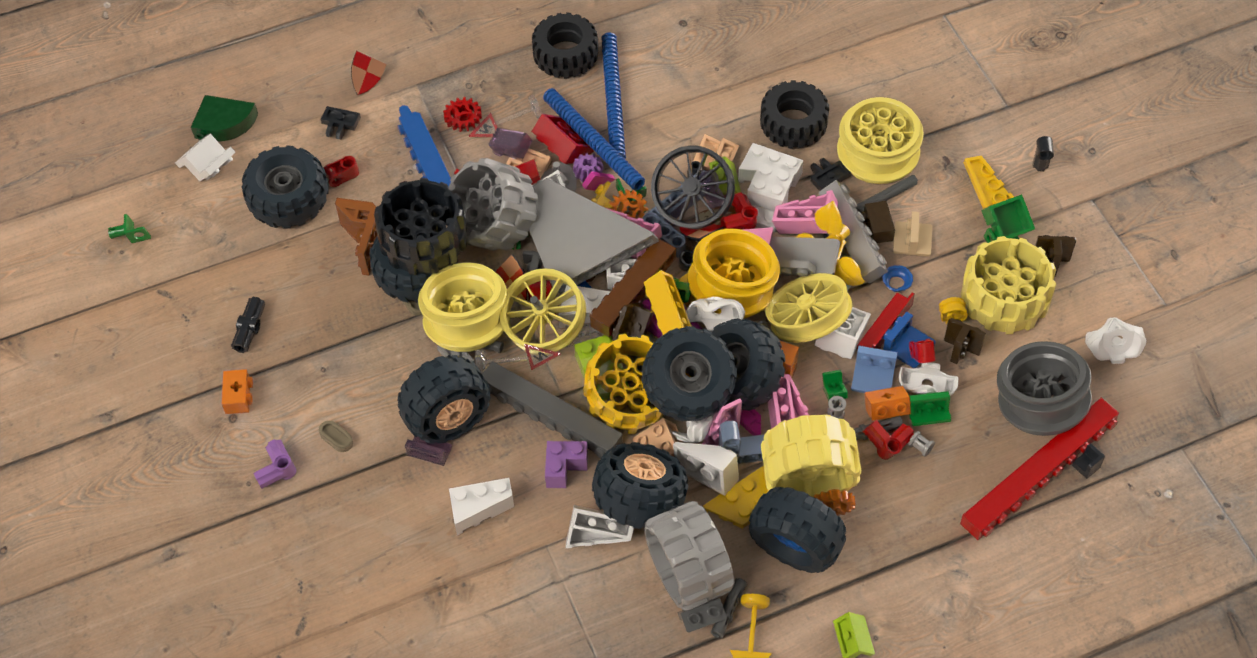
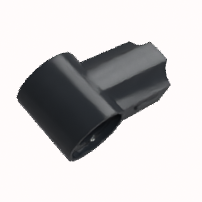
[1032,136,1054,172]

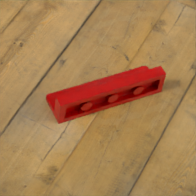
[857,292,915,350]

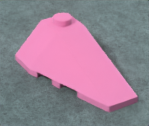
[702,399,742,446]

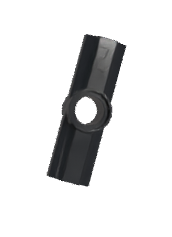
[231,296,265,353]

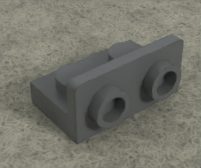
[677,598,727,633]

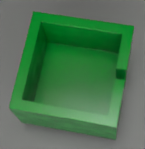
[981,194,1035,239]

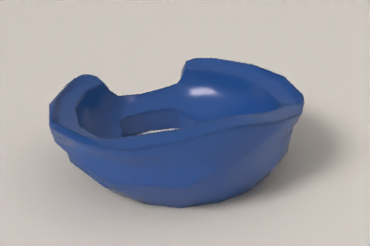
[882,265,913,292]

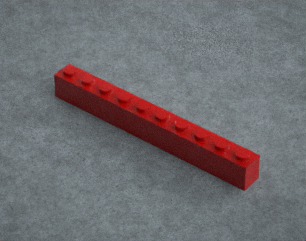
[960,397,1119,540]

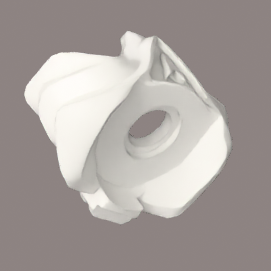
[686,297,745,332]
[1085,317,1146,364]
[899,362,959,396]
[672,414,715,443]

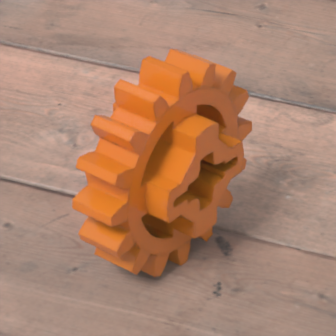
[608,189,648,219]
[813,489,856,516]

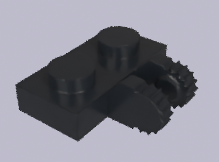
[320,106,361,140]
[810,158,851,191]

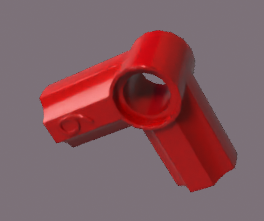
[720,192,758,229]
[863,420,914,460]

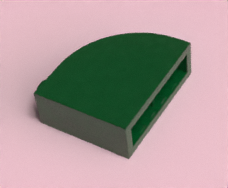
[191,95,258,142]

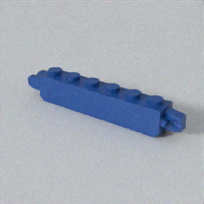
[397,105,451,187]

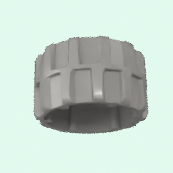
[446,158,538,251]
[644,501,735,611]

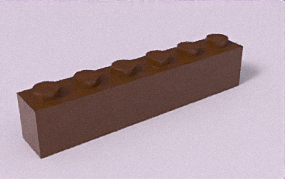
[589,238,676,338]

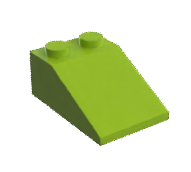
[574,335,629,401]

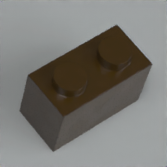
[861,201,895,243]

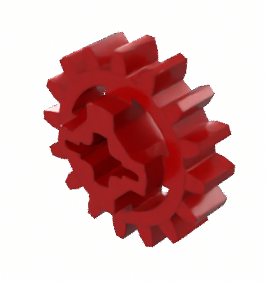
[443,97,482,132]

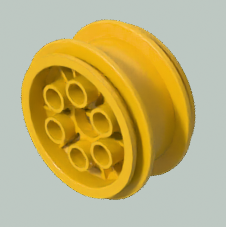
[687,229,780,318]

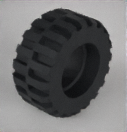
[532,12,599,79]
[760,80,829,149]

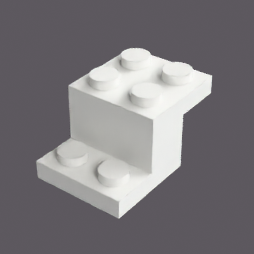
[175,134,235,181]
[747,162,795,232]

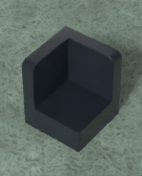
[1072,443,1105,479]

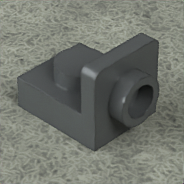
[522,250,543,272]

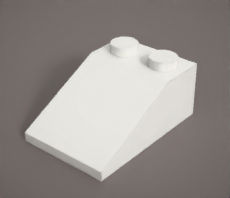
[815,307,871,359]
[673,442,739,496]

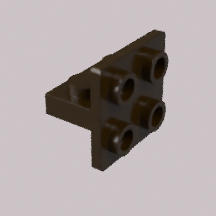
[1035,235,1076,277]
[612,302,654,341]
[944,318,986,364]

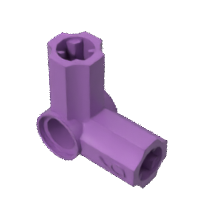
[254,439,296,489]

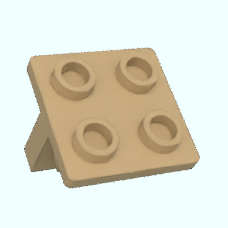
[893,211,932,257]

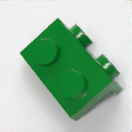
[909,391,951,426]

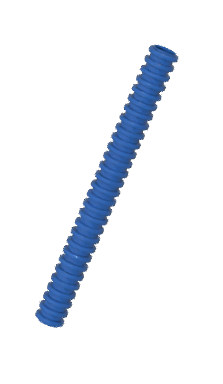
[601,32,626,159]
[543,88,645,191]

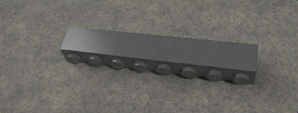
[482,361,623,458]

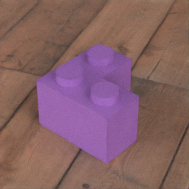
[545,441,588,488]

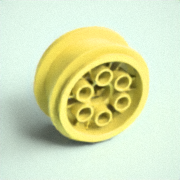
[837,97,924,184]
[418,263,510,352]

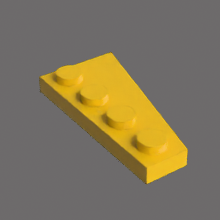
[963,156,1014,209]

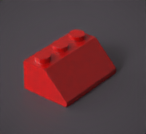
[531,114,594,164]

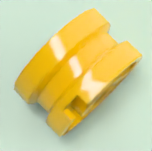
[939,297,968,324]

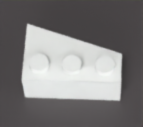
[565,505,633,548]

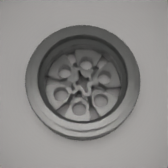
[997,341,1092,436]

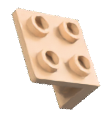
[633,418,683,457]

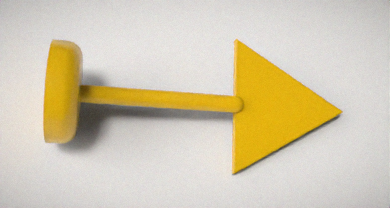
[730,594,772,658]

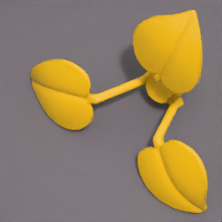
[796,201,865,286]

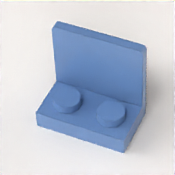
[851,346,898,393]

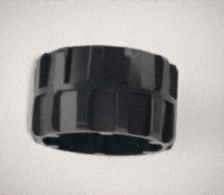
[374,178,467,276]

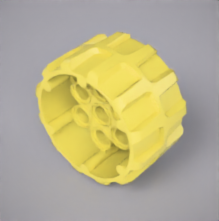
[961,236,1056,334]
[761,414,862,497]

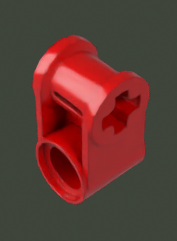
[324,156,359,187]
[909,338,936,363]

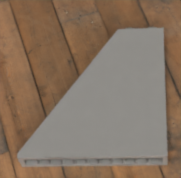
[529,178,659,294]

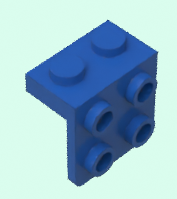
[883,312,936,368]

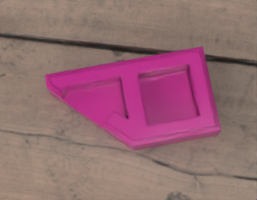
[582,171,615,191]
[740,409,761,436]

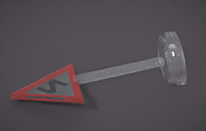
[469,94,542,137]
[475,344,561,373]

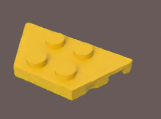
[703,465,768,529]

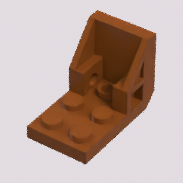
[335,198,377,276]

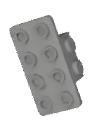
[770,237,840,276]

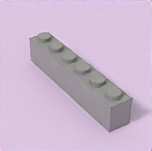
[818,180,888,284]

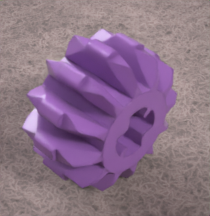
[573,153,604,183]

